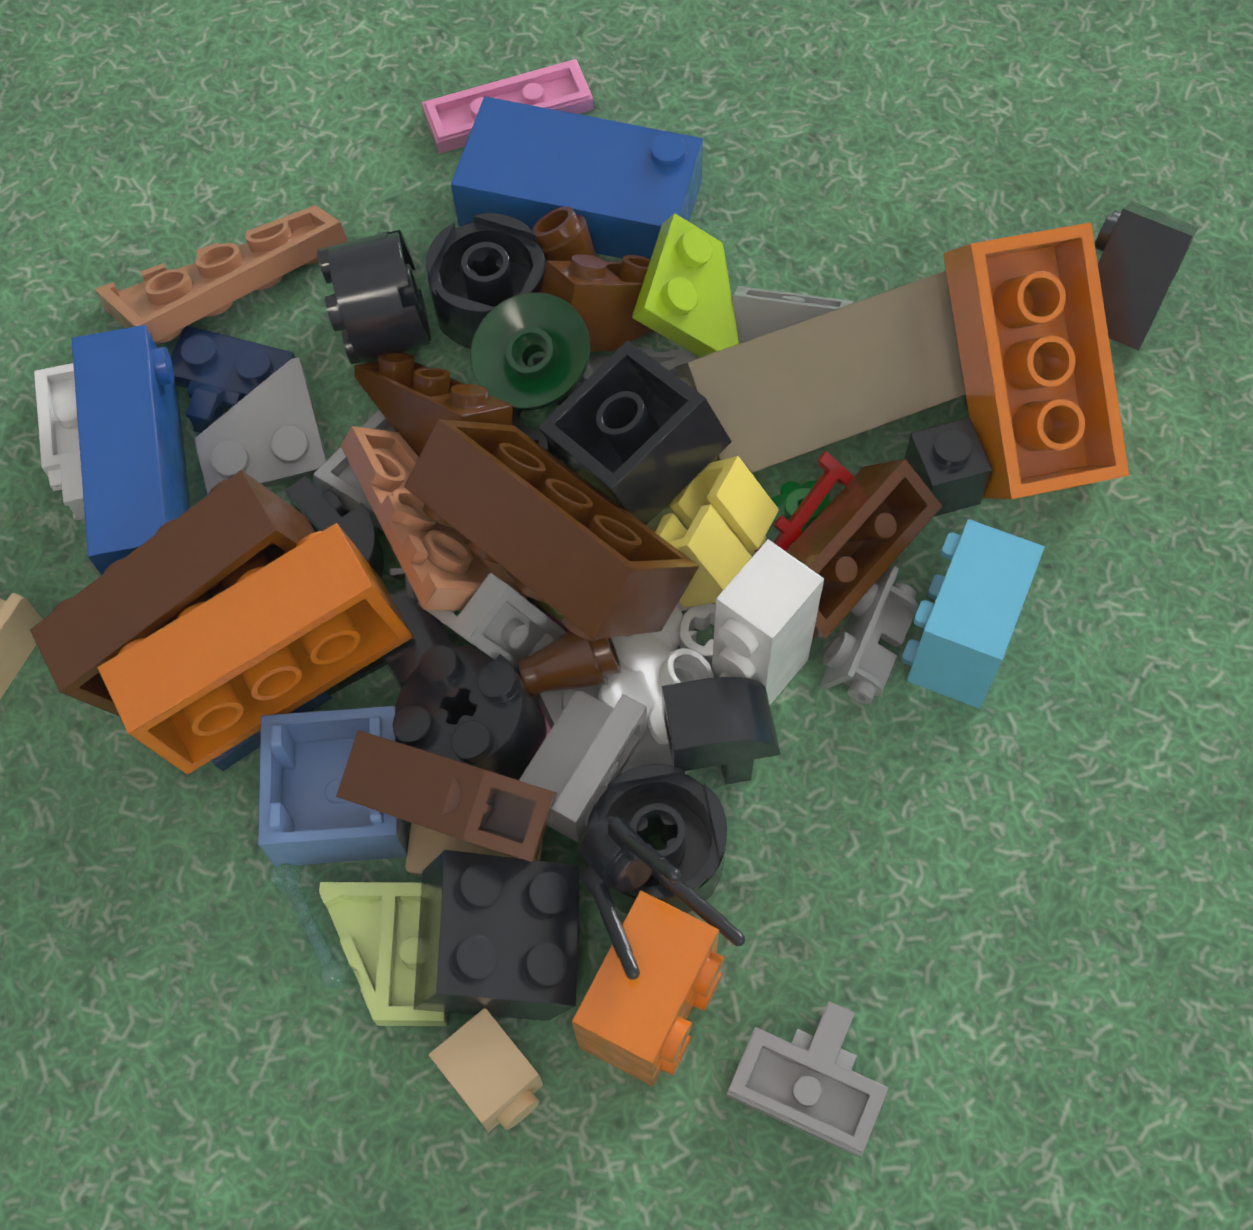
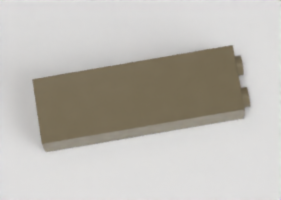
[675,270,966,473]

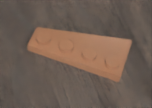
[94,205,348,344]
[341,426,529,610]

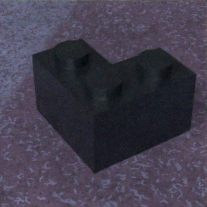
[1095,202,1199,350]

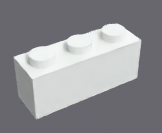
[712,540,824,705]

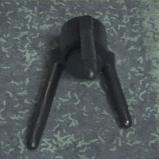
[579,816,746,980]

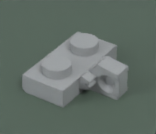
[727,1001,889,1158]

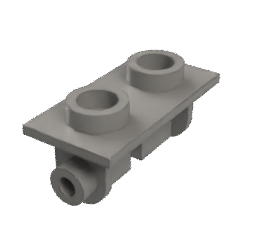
[819,566,918,704]

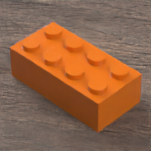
[943,222,1129,499]
[97,523,414,775]

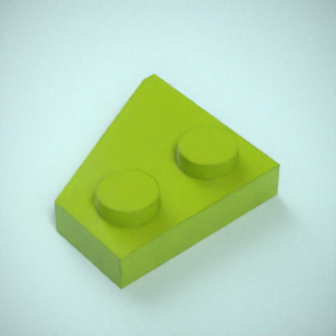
[632,213,739,357]

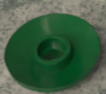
[470,293,591,410]

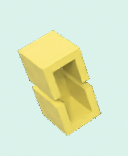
[654,456,779,608]

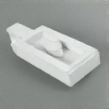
[34,363,85,520]

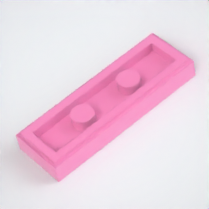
[421,59,594,154]

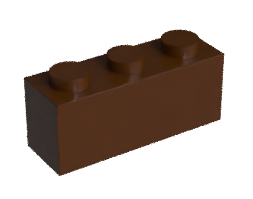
[786,459,942,639]

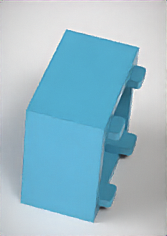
[901,519,1045,709]

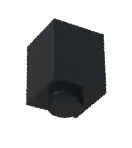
[904,418,992,517]

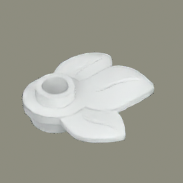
[598,633,714,745]

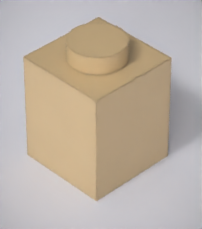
[428,1008,544,1133]

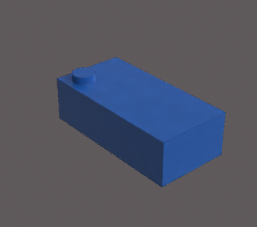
[451,96,703,259]
[71,325,190,575]

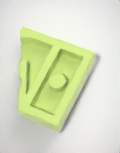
[319,882,448,1026]

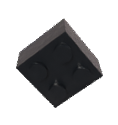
[538,340,732,525]
[413,850,579,1021]

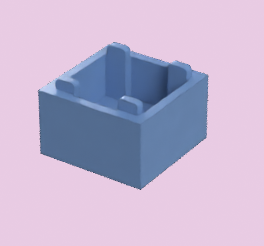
[258,706,408,867]

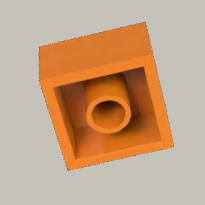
[572,890,725,1087]

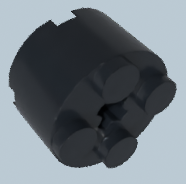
[426,213,546,349]
[317,229,431,364]
[392,645,547,780]
[587,764,727,914]

